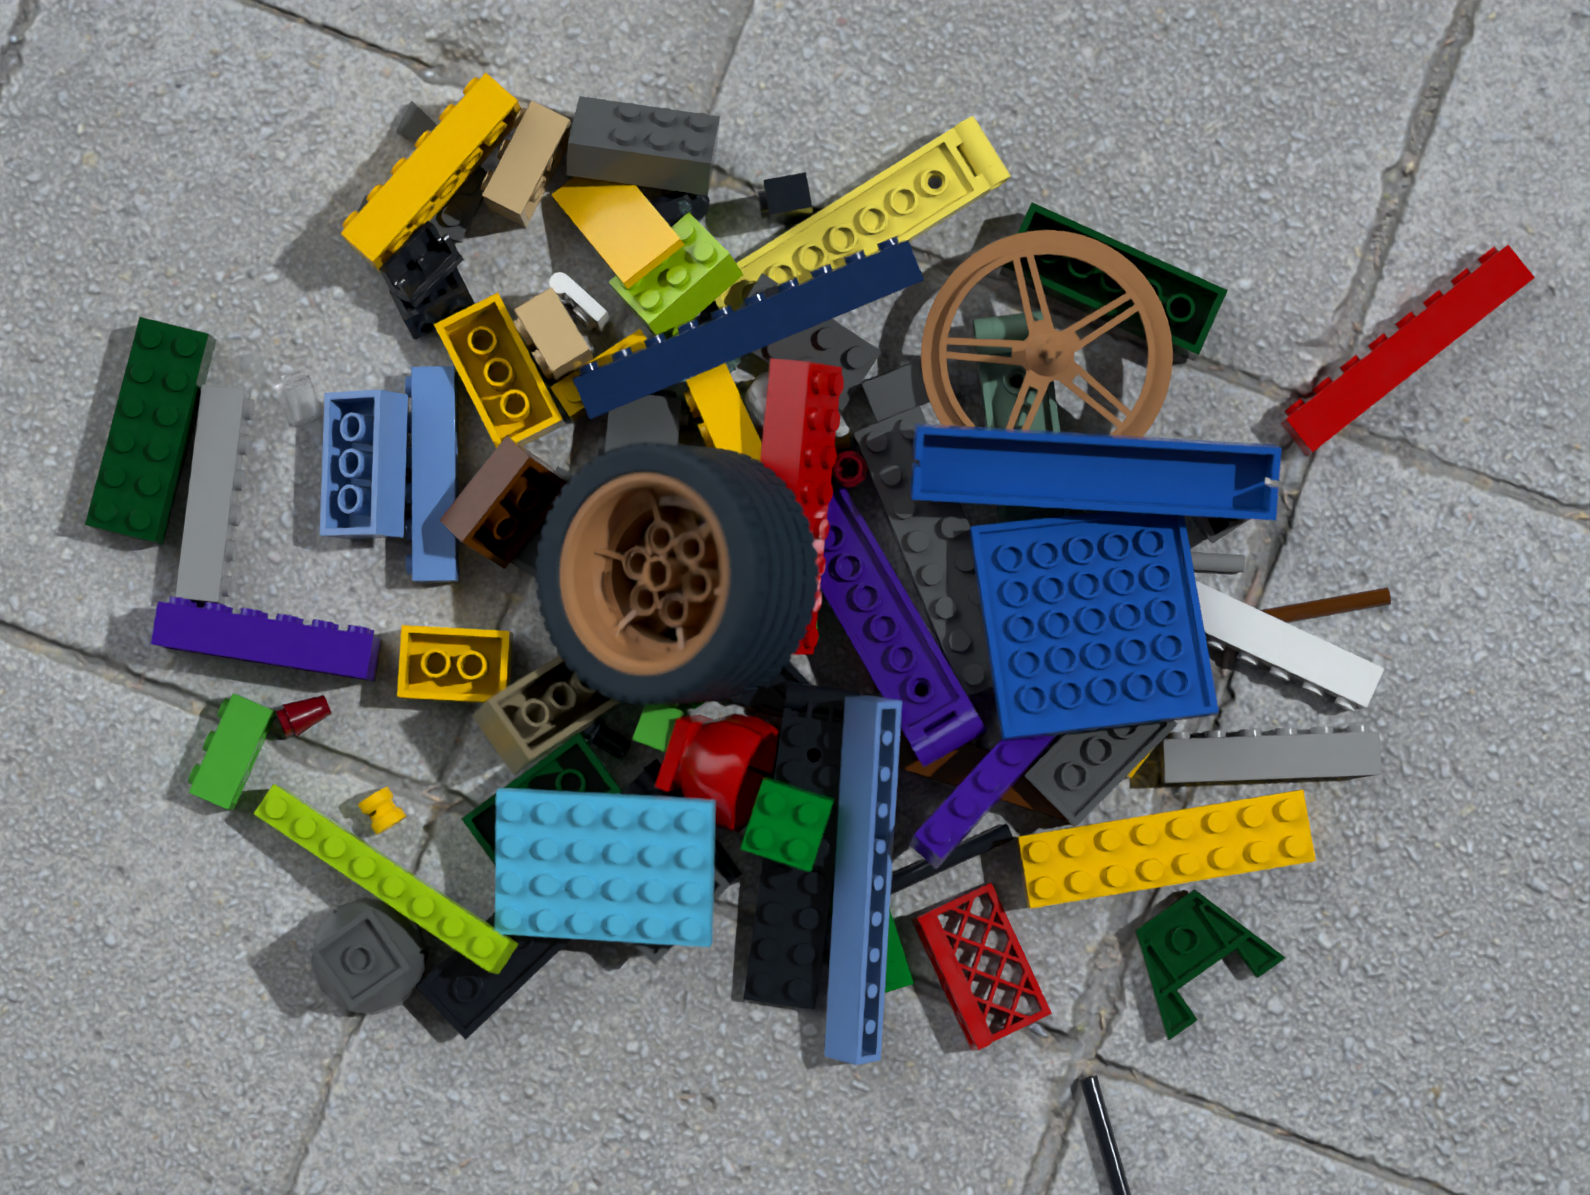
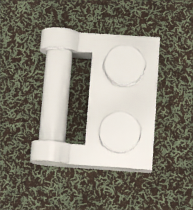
[549,272,611,333]

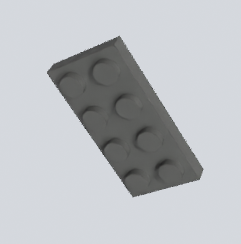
[739,273,882,411]
[1023,721,1178,827]

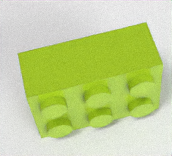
[608,212,744,338]

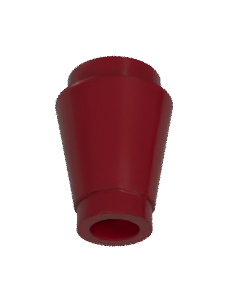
[832,451,867,487]
[275,695,332,737]

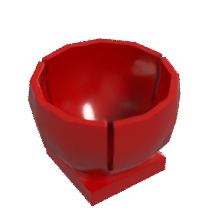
[655,713,779,833]

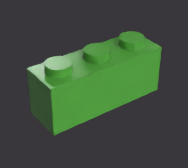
[188,693,276,810]

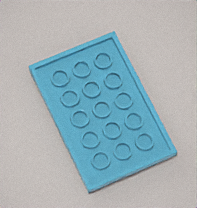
[495,788,715,947]

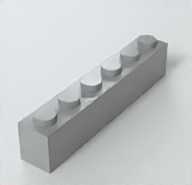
[175,384,255,605]
[1159,725,1381,783]

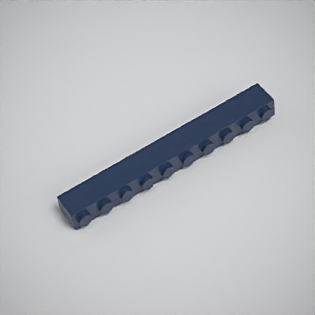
[572,236,924,419]

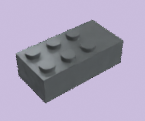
[567,96,720,196]

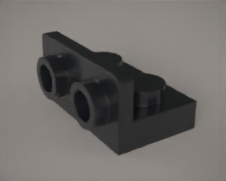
[389,267,475,339]

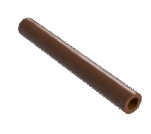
[1260,587,1391,623]

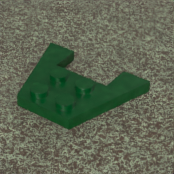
[1134,889,1286,1041]

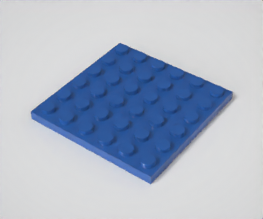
[969,511,1219,741]

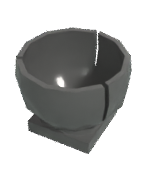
[309,897,428,1015]

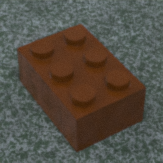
[439,436,567,569]

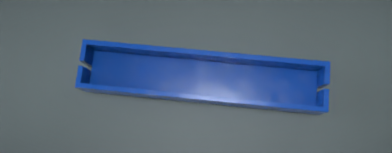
[910,423,1282,521]

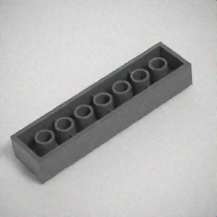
[852,406,993,697]

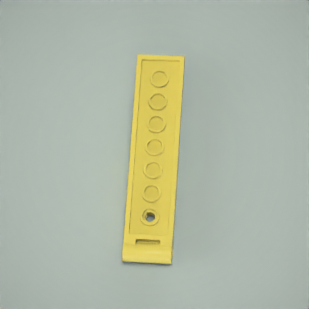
[715,116,1011,311]

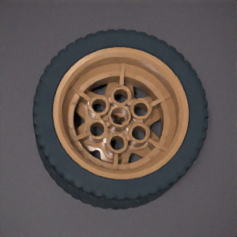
[535,442,819,705]

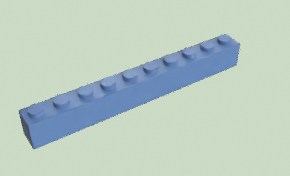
[824,695,902,1065]

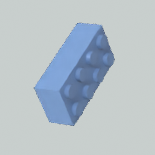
[320,389,408,539]

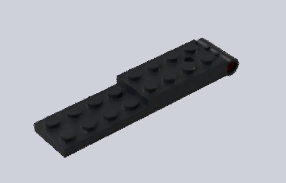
[743,682,860,1010]
[416,765,682,1040]

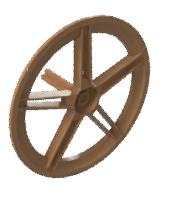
[921,230,1173,437]

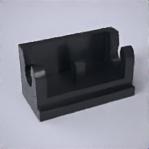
[379,221,464,308]

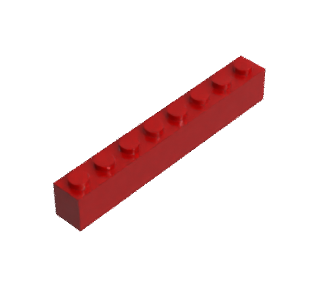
[1280,245,1535,456]

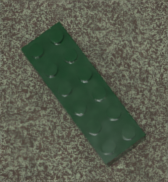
[999,202,1228,361]
[85,317,217,546]

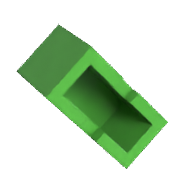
[632,703,684,753]

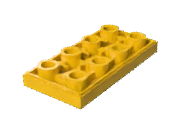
[551,176,684,289]

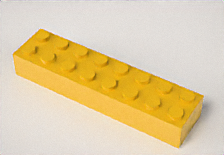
[1015,790,1316,909]

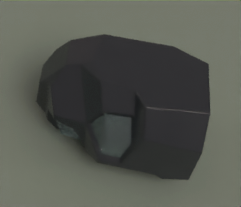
[650,191,710,227]

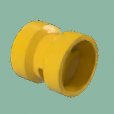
[357,786,407,836]

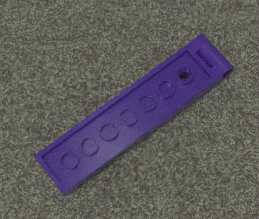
[820,474,987,767]

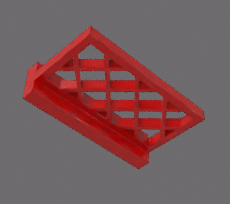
[910,882,1052,1051]

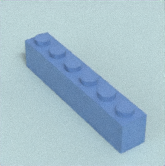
[405,366,459,584]

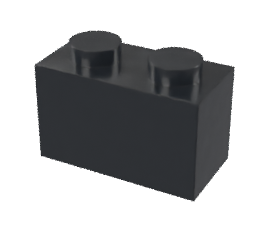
[758,172,813,228]

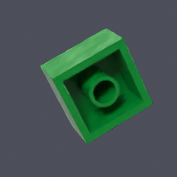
[741,777,834,872]

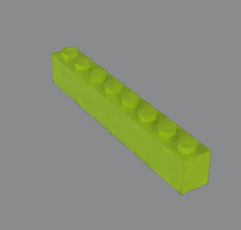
[254,784,518,974]

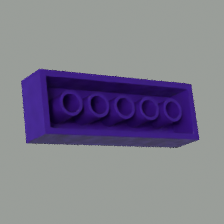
[150,596,382,682]

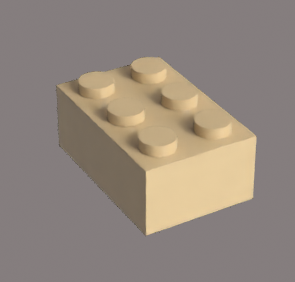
[481,100,572,228]
[513,287,593,382]

